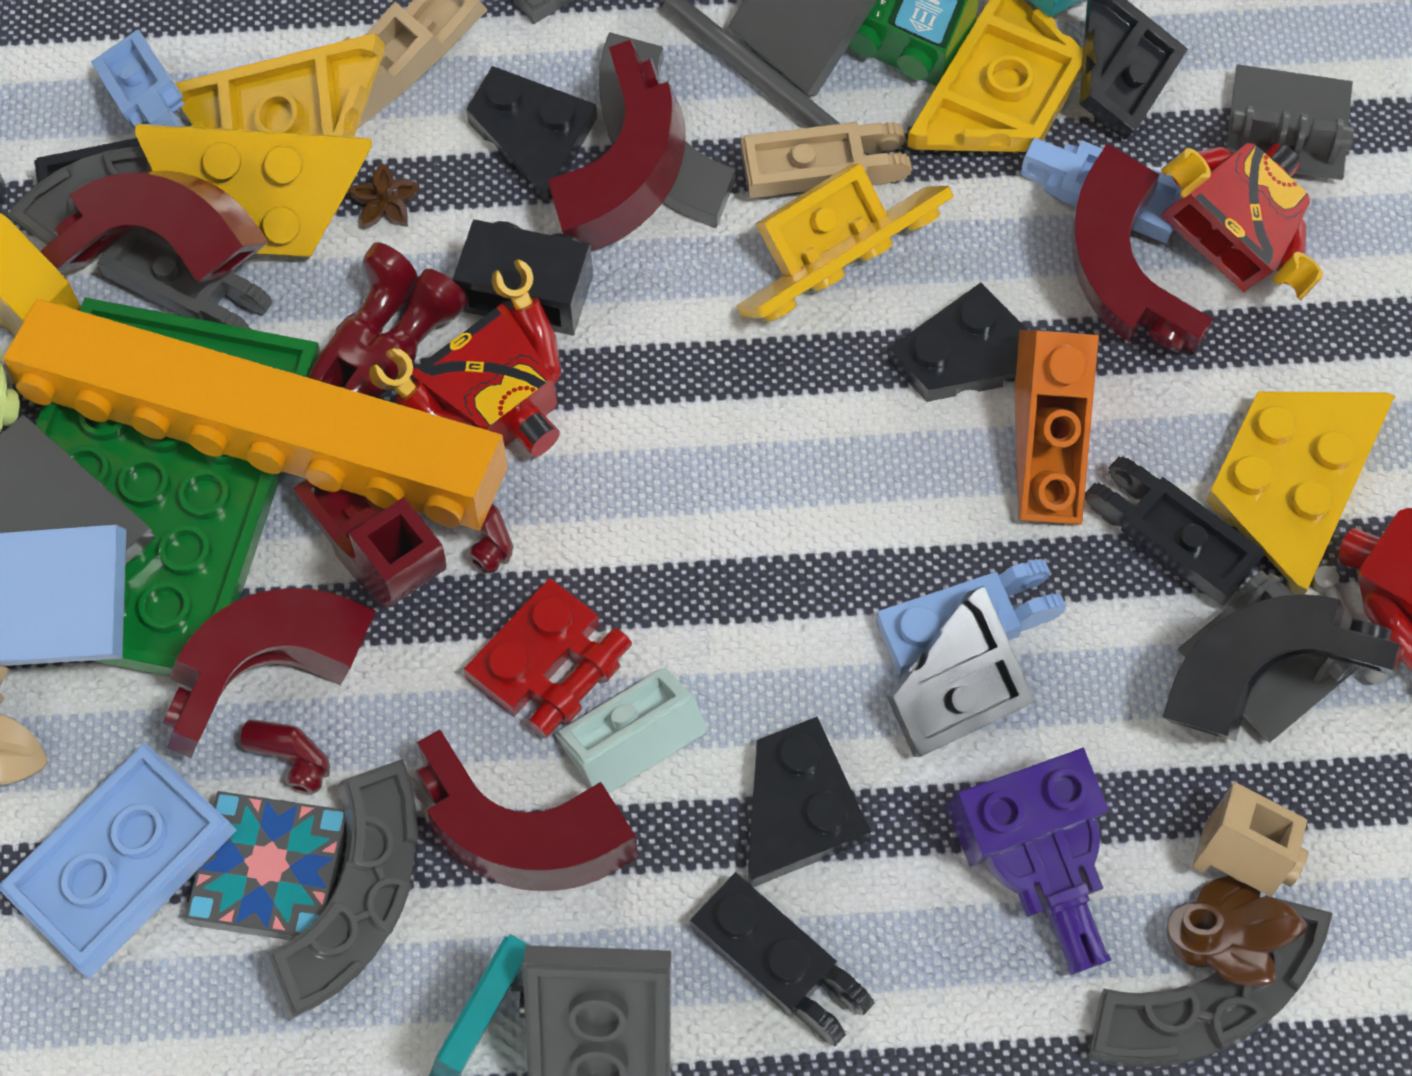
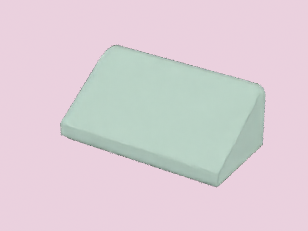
[555,667,707,793]

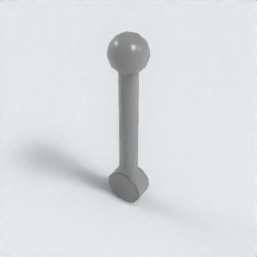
[1311,565,1389,684]

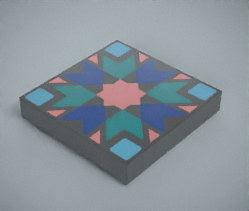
[185,791,347,940]

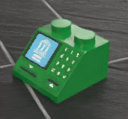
[849,0,979,86]

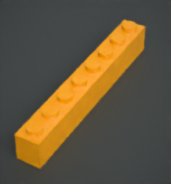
[3,299,508,531]

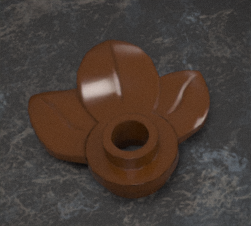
[1166,875,1306,986]

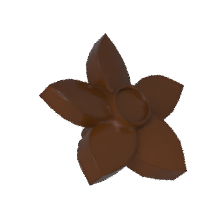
[348,163,420,229]

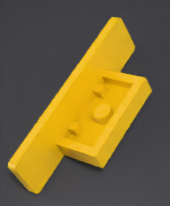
[736,163,954,322]

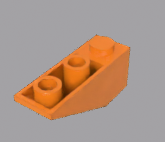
[1014,330,1099,524]

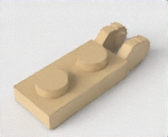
[741,122,912,198]

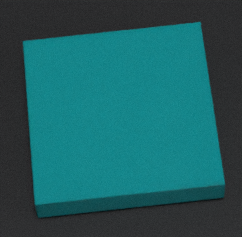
[429,934,529,1076]

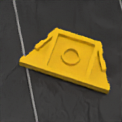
[907,0,1083,152]
[175,33,385,137]
[135,124,372,256]
[1206,391,1395,595]

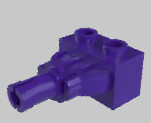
[945,747,1111,976]

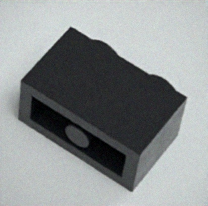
[452,219,593,336]

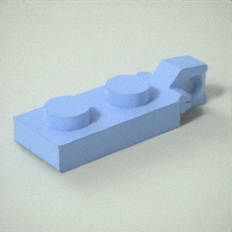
[91,29,185,130]
[1021,137,1181,244]

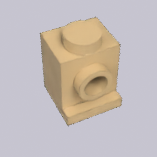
[1192,782,1309,897]

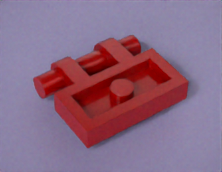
[464,578,632,739]

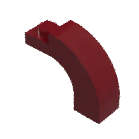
[548,39,686,251]
[1072,144,1213,354]
[40,171,269,282]
[293,479,446,608]
[163,588,376,758]
[415,729,639,891]

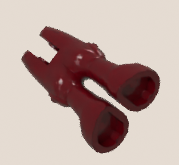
[307,242,468,399]

